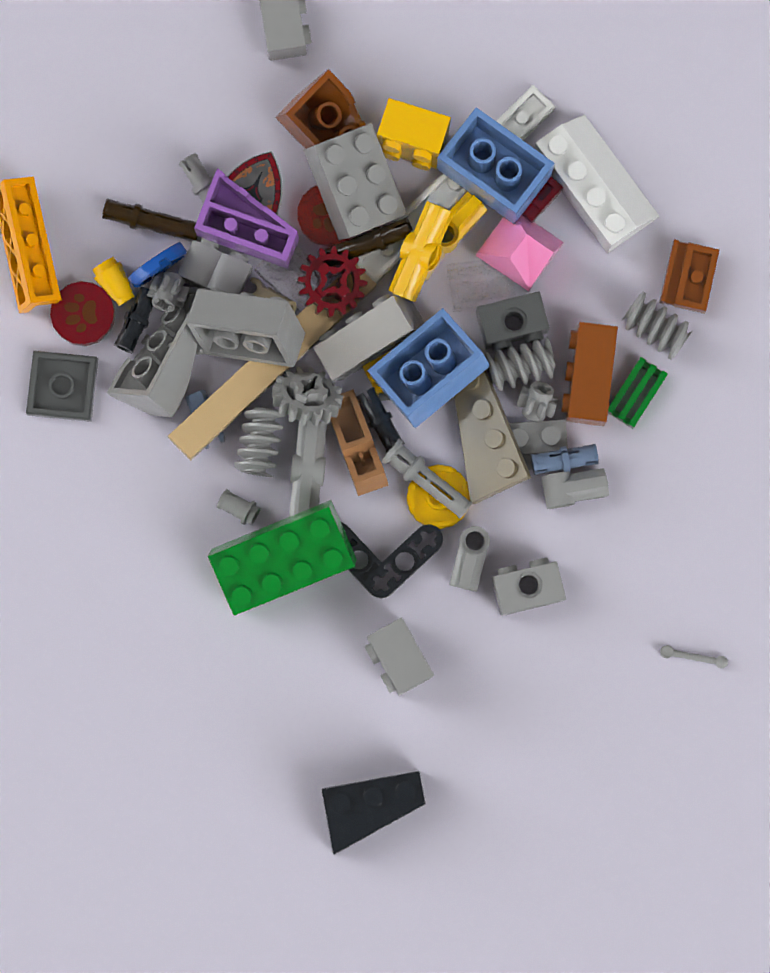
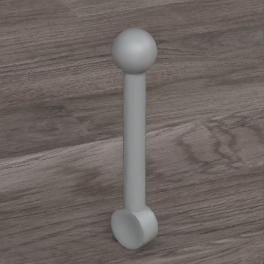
[660,645,728,669]

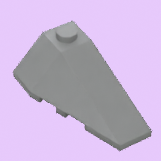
[107,287,207,417]

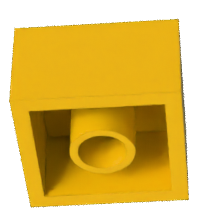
[377,98,451,170]

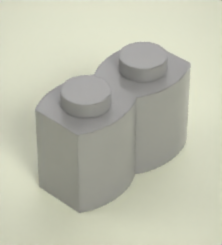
[178,238,252,294]

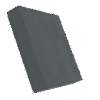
[26,351,98,422]

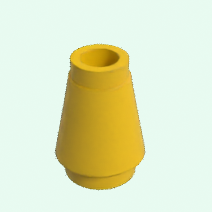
[92,256,135,306]

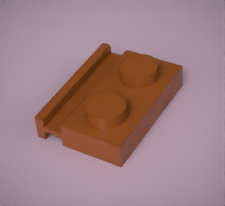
[659,239,720,313]

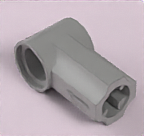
[541,468,609,509]
[449,526,490,592]

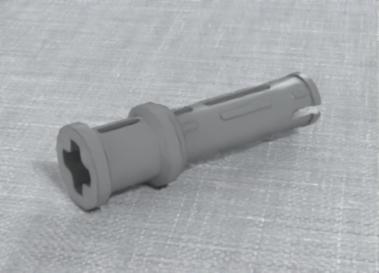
[381,439,473,519]

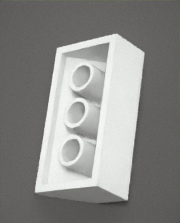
[534,115,659,254]

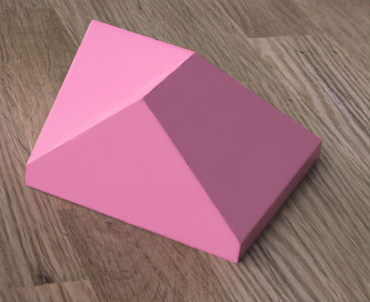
[476,215,563,292]

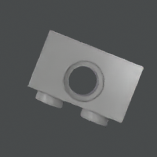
[492,557,566,616]

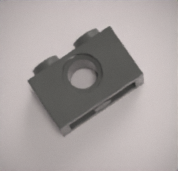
[476,291,550,352]

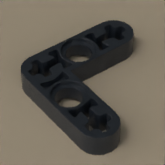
[341,522,443,599]

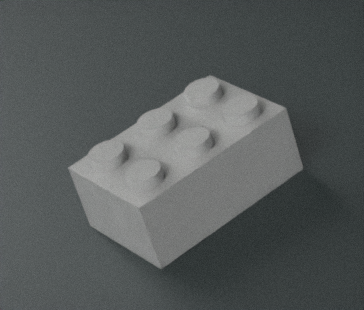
[303,123,407,240]
[186,288,305,367]

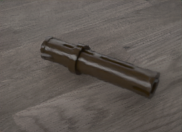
[102,198,198,241]
[317,217,413,267]

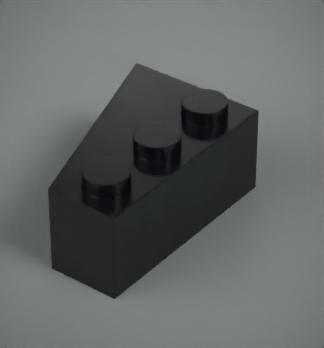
[322,771,425,855]

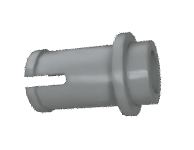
[217,489,260,525]

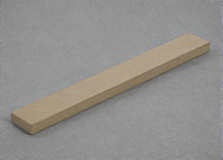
[168,264,377,461]

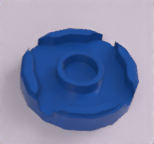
[128,242,187,288]

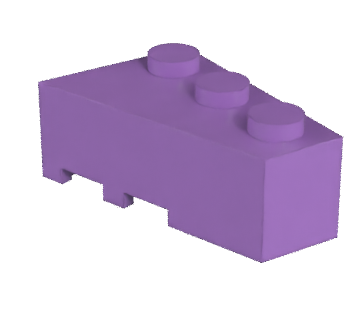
[194,168,299,269]

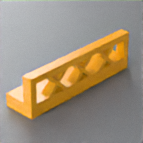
[0,176,61,314]

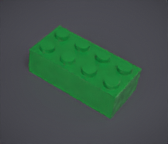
[207,500,357,616]

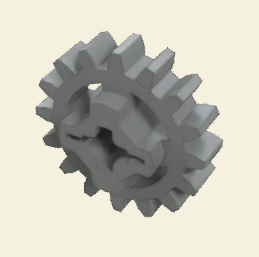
[271,367,343,426]

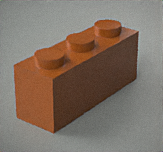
[561,322,618,426]

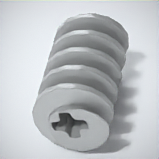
[621,291,692,360]
[485,338,555,391]
[234,407,286,477]

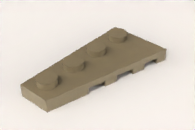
[454,370,532,505]

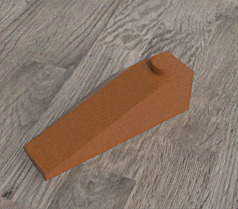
[275,69,366,148]

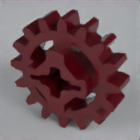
[296,246,368,318]

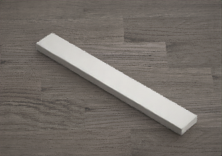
[357,85,556,284]

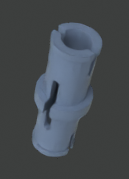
[531,444,599,475]

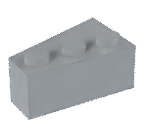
[313,294,425,381]

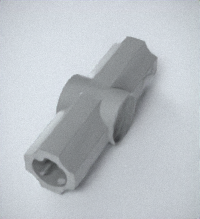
[289,420,327,517]

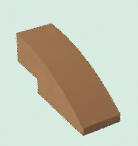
[330,389,389,496]

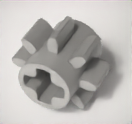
[147,272,189,312]
[517,381,559,422]

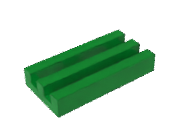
[608,357,668,429]

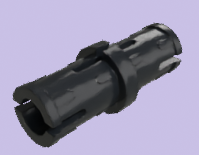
[114,287,153,353]
[356,387,405,453]

